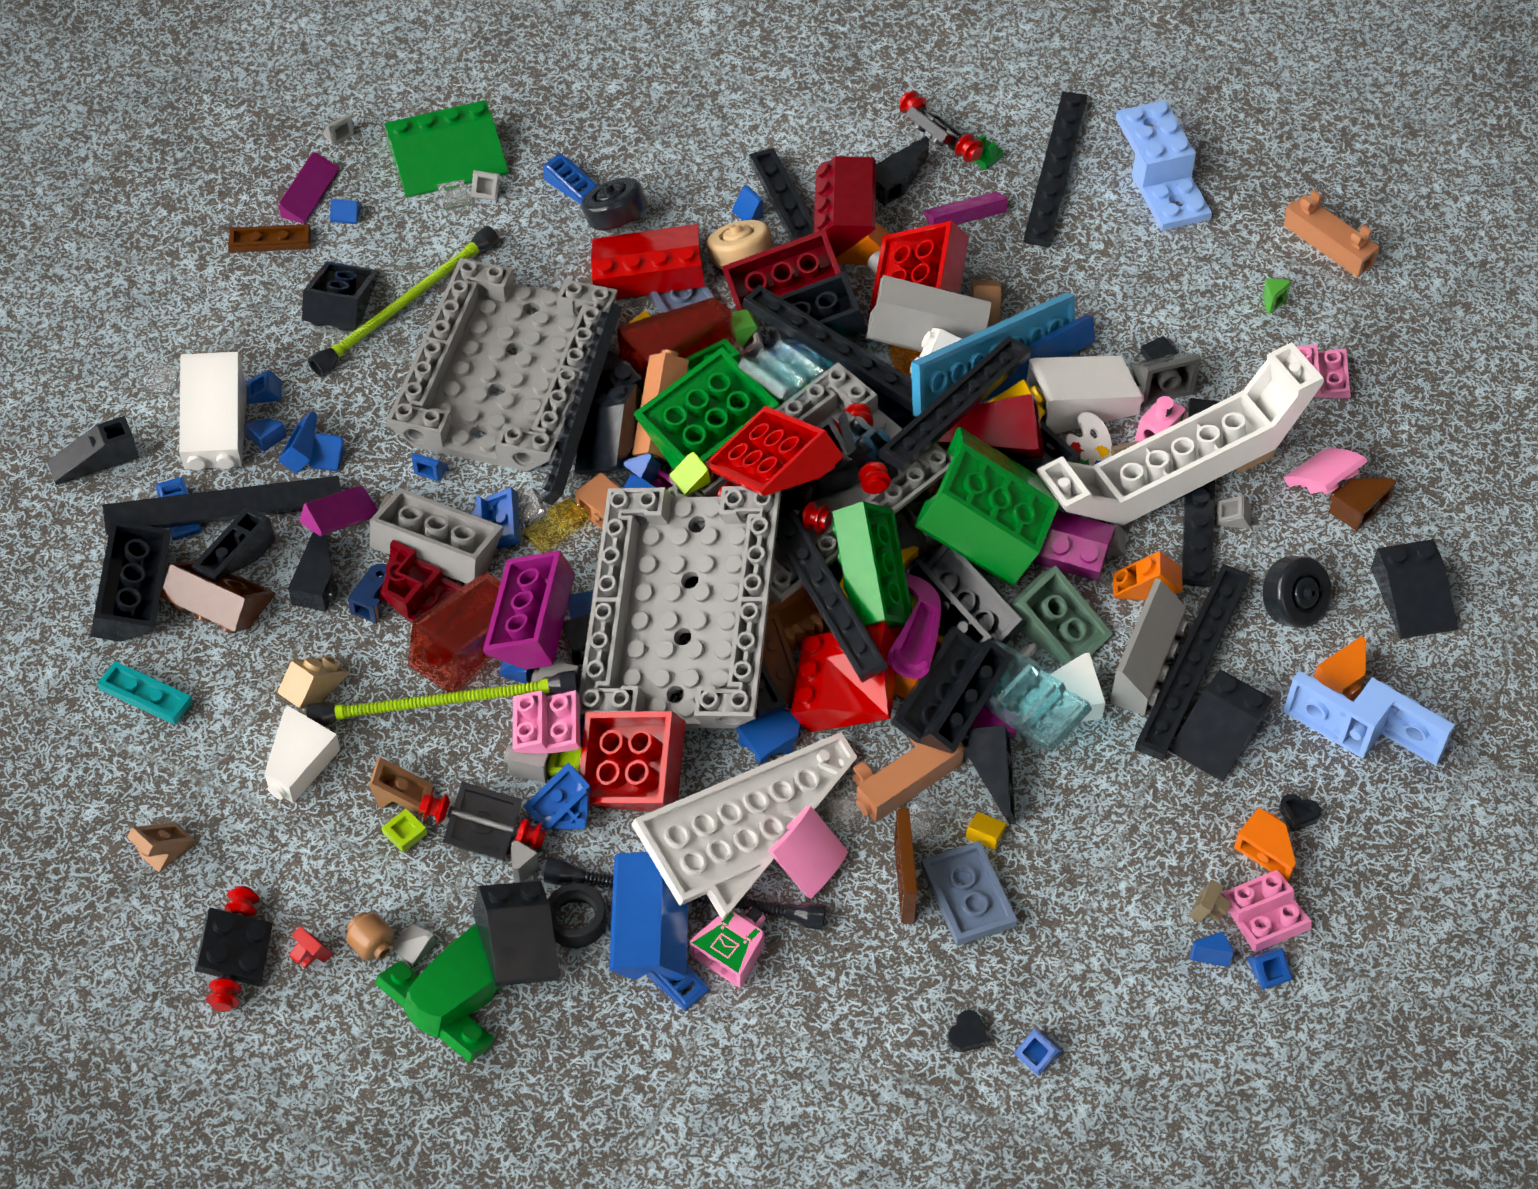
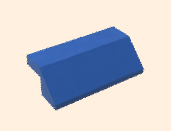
[609,852,688,981]

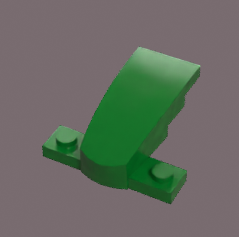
[375,924,506,1063]

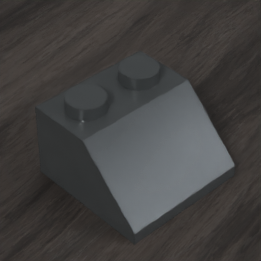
[1132,352,1201,406]

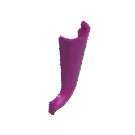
[887,573,941,679]

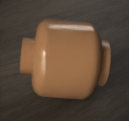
[346,912,395,961]

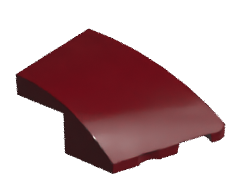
[381,540,468,638]

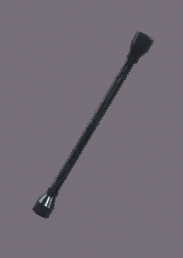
[543,858,826,931]

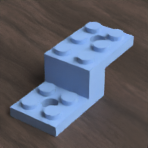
[1116,100,1212,231]
[1283,671,1455,765]

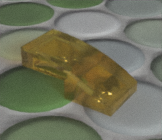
[524,498,589,553]

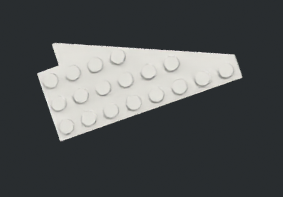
[631,732,857,919]

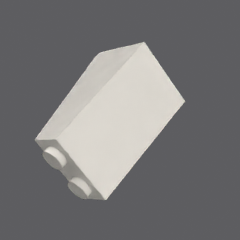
[179,352,247,470]
[1026,356,1144,434]

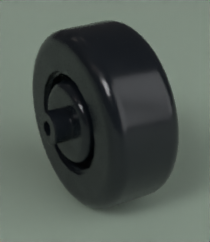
[581,178,647,230]
[1262,556,1331,628]

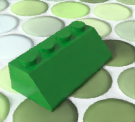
[832,501,912,629]

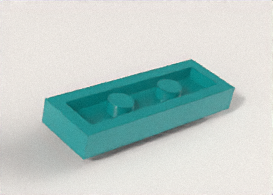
[97,661,193,725]

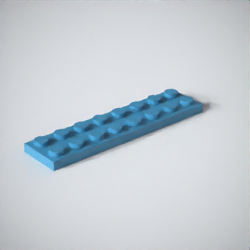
[911,292,1075,416]

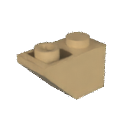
[277,656,349,708]

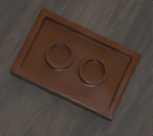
[894,808,917,924]

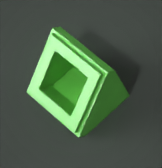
[1262,278,1291,314]
[727,309,758,347]

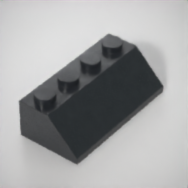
[90,519,171,642]

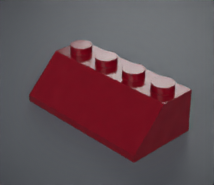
[814,156,876,258]
[721,229,841,311]

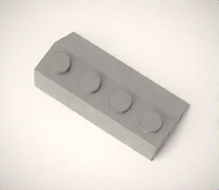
[370,488,503,586]
[1110,578,1188,715]

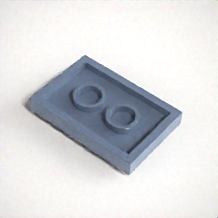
[920,841,1018,946]

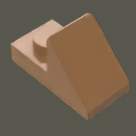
[971,280,1001,327]
[369,757,433,814]
[127,822,196,872]

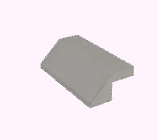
[866,275,991,352]

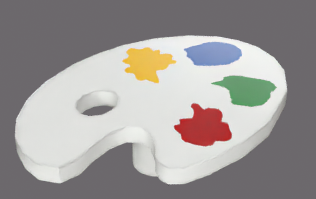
[1065,412,1112,466]

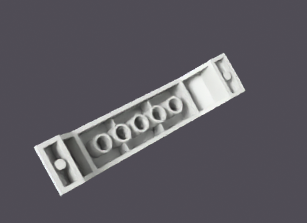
[1037,342,1324,525]

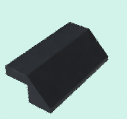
[905,545,1027,646]
[890,626,1013,754]

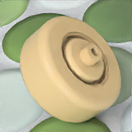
[707,220,774,269]

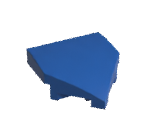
[471,487,521,549]
[736,711,802,764]
[523,763,591,830]

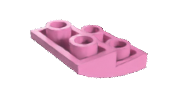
[1297,344,1351,399]
[1283,448,1368,495]
[513,690,580,754]
[768,805,848,899]
[1222,870,1312,953]

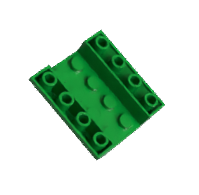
[914,427,1060,586]

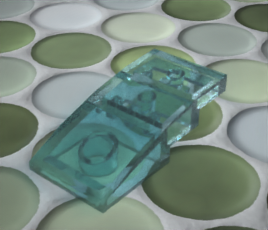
[738,339,835,399]
[983,639,1092,753]

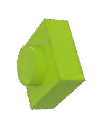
[547,747,582,776]
[382,808,427,853]

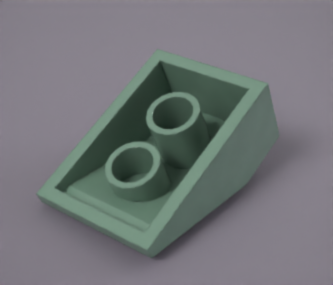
[1010,566,1113,665]

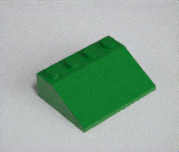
[384,100,508,198]
[634,347,779,469]

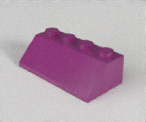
[1032,510,1116,581]
[483,550,575,670]

